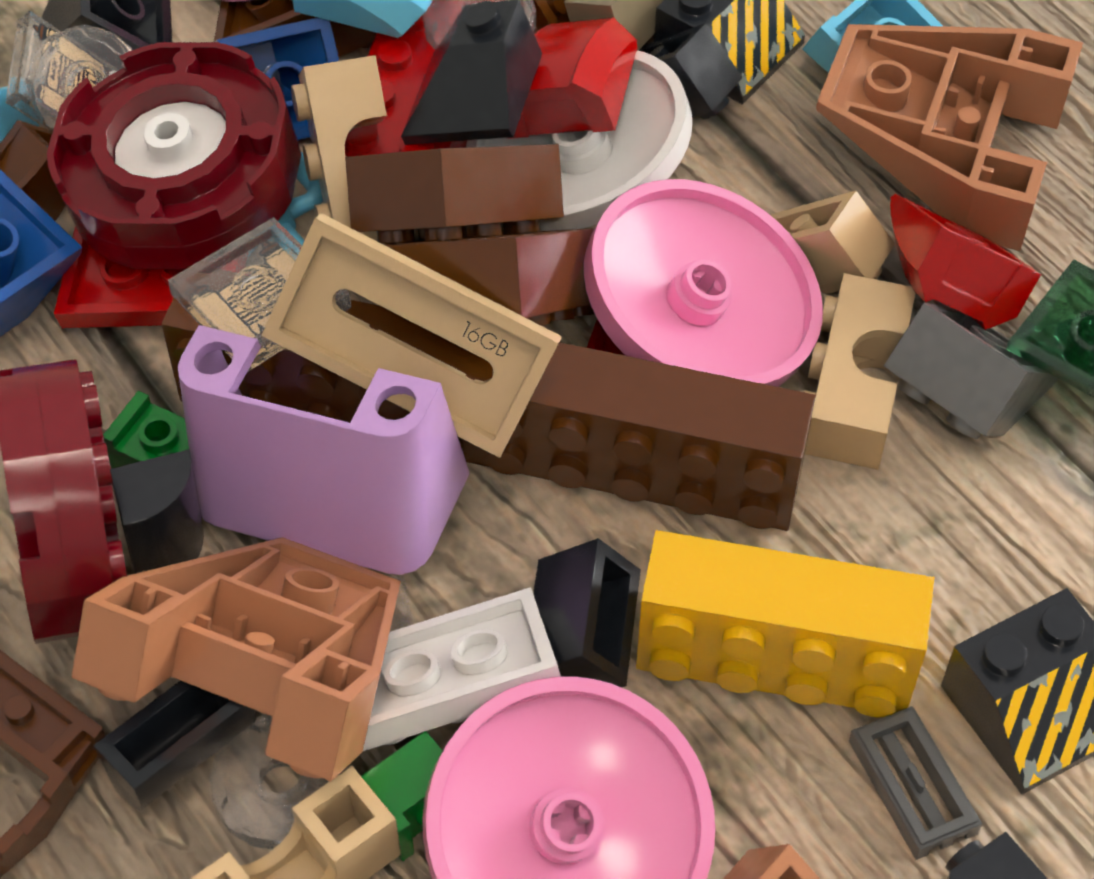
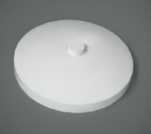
[466,50,693,231]

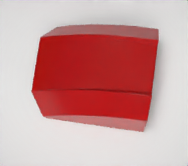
[507,17,637,139]
[890,193,1042,330]

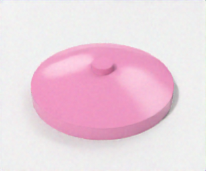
[583,179,823,387]
[423,677,715,879]

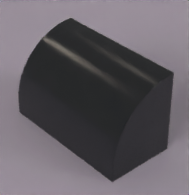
[110,449,204,574]
[533,538,641,688]
[93,681,256,811]

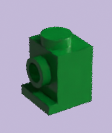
[103,391,189,469]
[361,731,443,861]

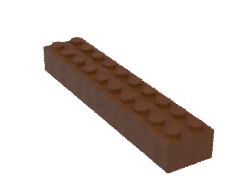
[161,266,816,531]

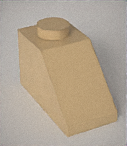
[771,190,895,294]

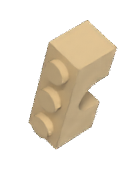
[291,55,387,244]
[804,273,916,470]
[190,766,401,879]

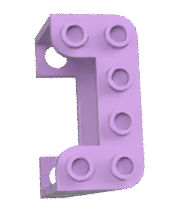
[178,325,470,575]

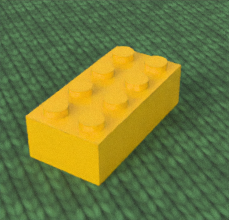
[636,530,935,718]

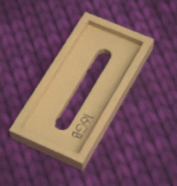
[261,213,562,458]

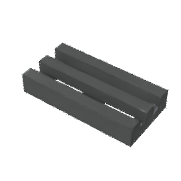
[849,706,982,860]

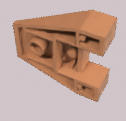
[816,24,1083,251]
[71,537,401,781]

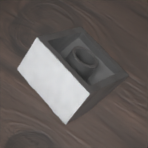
[884,303,1061,439]

